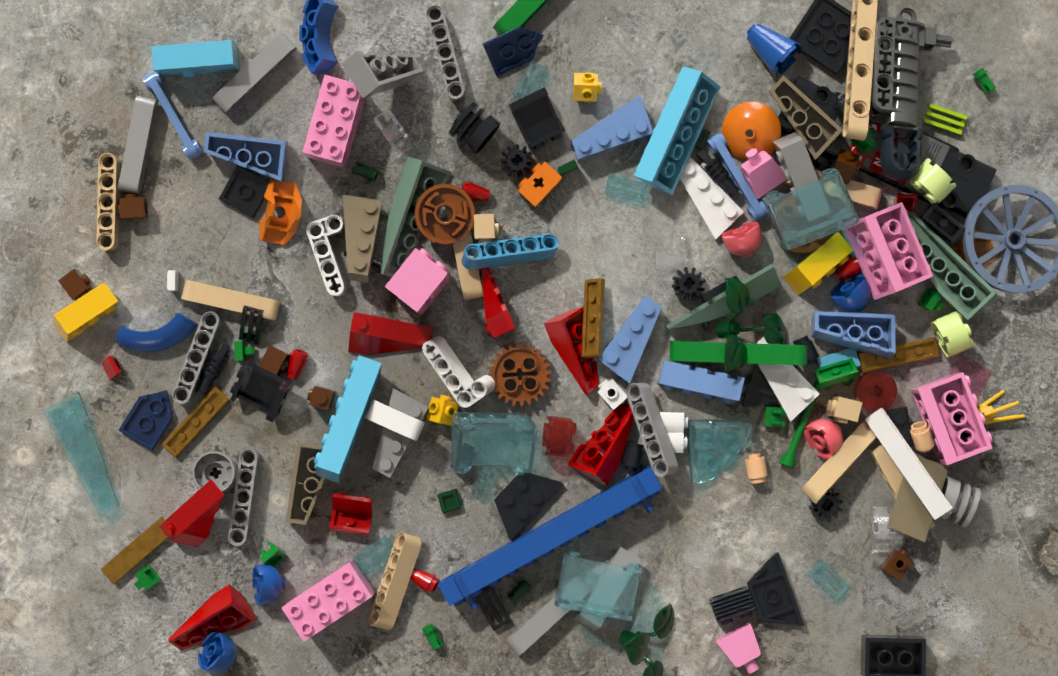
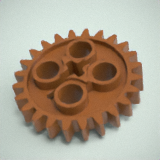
[488,342,552,407]

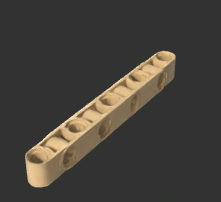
[843,0,878,141]

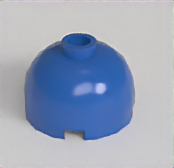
[830,274,871,312]
[252,564,285,605]
[198,632,236,674]

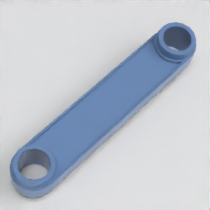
[142,71,203,160]
[706,133,769,222]

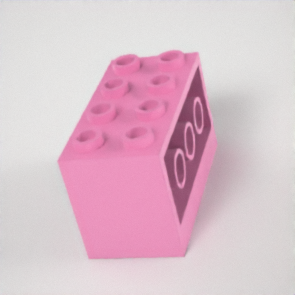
[303,75,366,169]
[844,202,933,300]
[385,248,451,316]
[911,372,993,465]
[282,559,376,642]

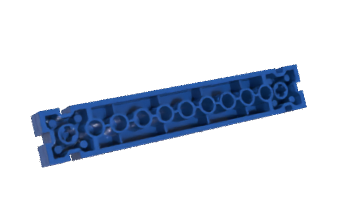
[438,466,662,610]

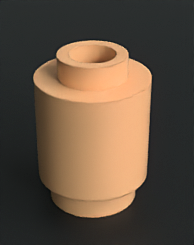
[910,421,935,453]
[745,453,768,484]

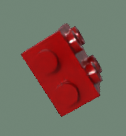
[329,492,373,537]

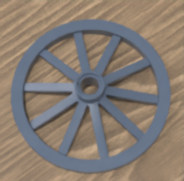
[963,185,1058,293]

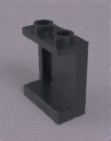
[508,87,565,150]
[230,361,292,423]

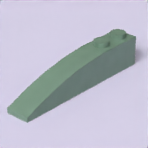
[380,157,451,277]
[907,211,997,321]
[665,264,782,330]

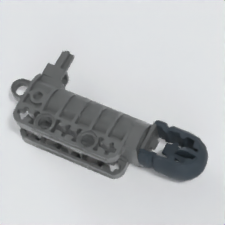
[869,7,953,181]

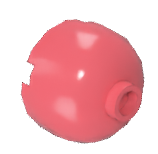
[722,222,763,258]
[804,419,843,460]

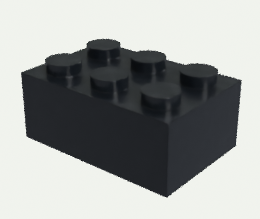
[861,635,926,676]

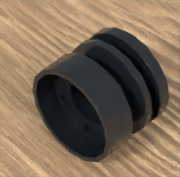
[449,102,501,156]

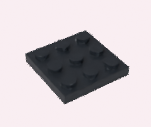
[789,0,861,74]

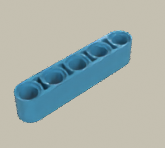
[461,234,559,270]

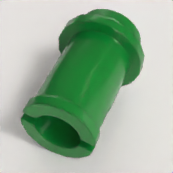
[973,68,996,94]
[422,623,444,650]

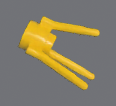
[978,390,1025,425]

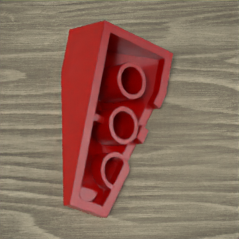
[481,267,515,339]
[544,306,599,394]
[348,312,434,355]
[567,403,634,486]
[159,479,224,547]
[168,584,257,650]

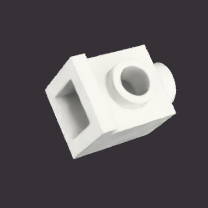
[597,378,627,410]

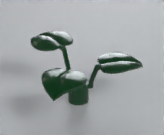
[716,278,785,371]
[619,603,674,676]

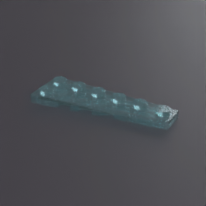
[43,392,119,516]

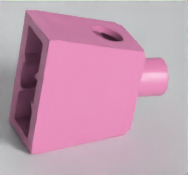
[741,149,786,199]
[715,622,761,674]

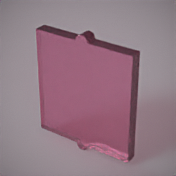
[949,354,991,398]

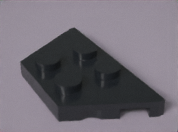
[741,364,798,407]
[494,470,563,540]
[746,552,804,626]

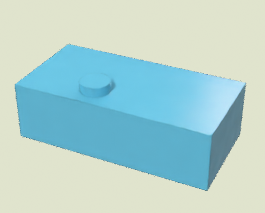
[151,40,239,78]

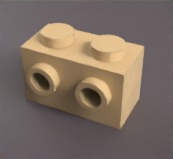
[474,214,499,243]
[826,397,862,424]

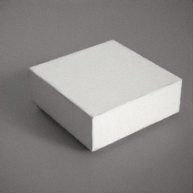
[167,270,179,292]

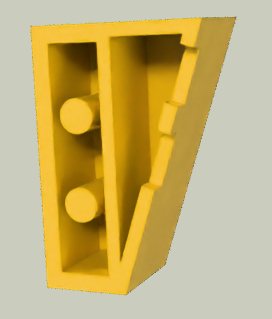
[783,232,853,295]
[53,282,118,343]

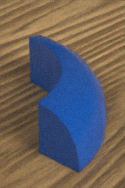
[299,0,339,75]
[115,313,198,352]

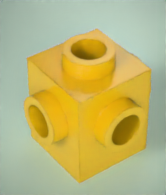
[573,73,602,102]
[426,395,459,426]

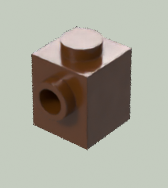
[830,149,860,185]
[117,194,148,220]
[58,269,93,300]
[259,345,290,376]
[307,386,336,410]
[879,548,913,581]

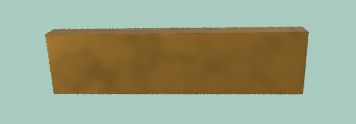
[581,278,605,359]
[857,337,940,373]
[161,386,230,458]
[100,517,168,584]

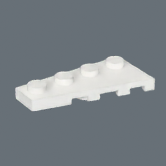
[680,157,744,240]
[756,336,819,422]

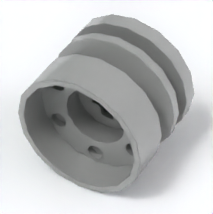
[192,451,238,494]
[939,476,981,527]

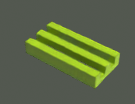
[923,103,968,136]

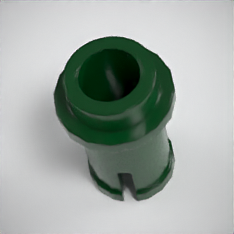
[352,161,379,182]
[507,579,532,605]

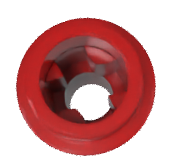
[461,181,490,202]
[834,256,862,282]
[286,349,309,380]
[410,568,440,593]

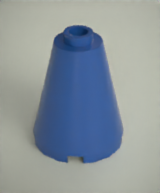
[747,24,802,77]

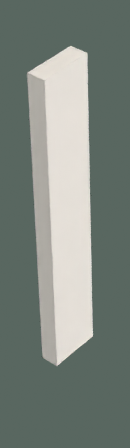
[865,408,952,520]

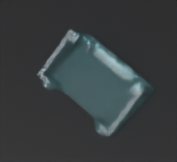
[762,168,859,250]
[451,412,538,475]
[554,551,643,621]

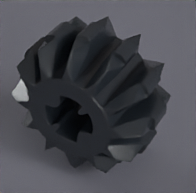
[500,144,534,179]
[671,267,705,301]
[809,489,843,522]

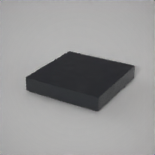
[219,165,269,218]

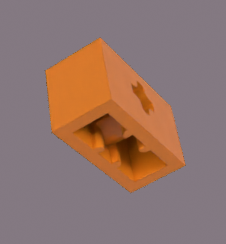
[518,162,562,208]

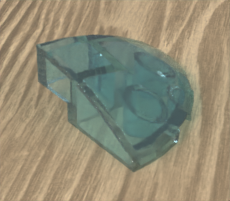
[687,419,752,484]

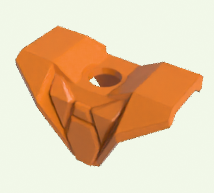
[259,179,302,245]

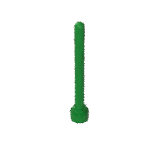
[779,379,821,469]

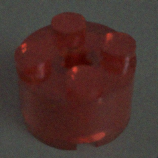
[853,371,897,411]
[542,416,576,458]

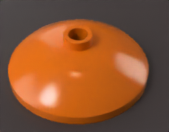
[722,102,782,161]

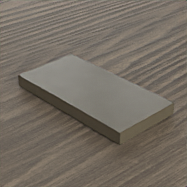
[887,453,949,543]

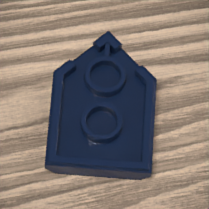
[482,26,544,76]
[118,390,174,451]

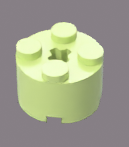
[909,158,957,204]
[931,311,974,358]

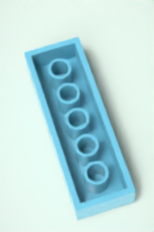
[634,66,721,195]
[314,355,382,483]

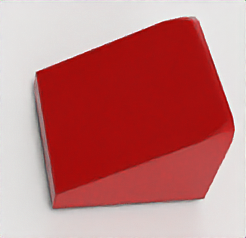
[894,193,918,211]
[102,355,123,379]

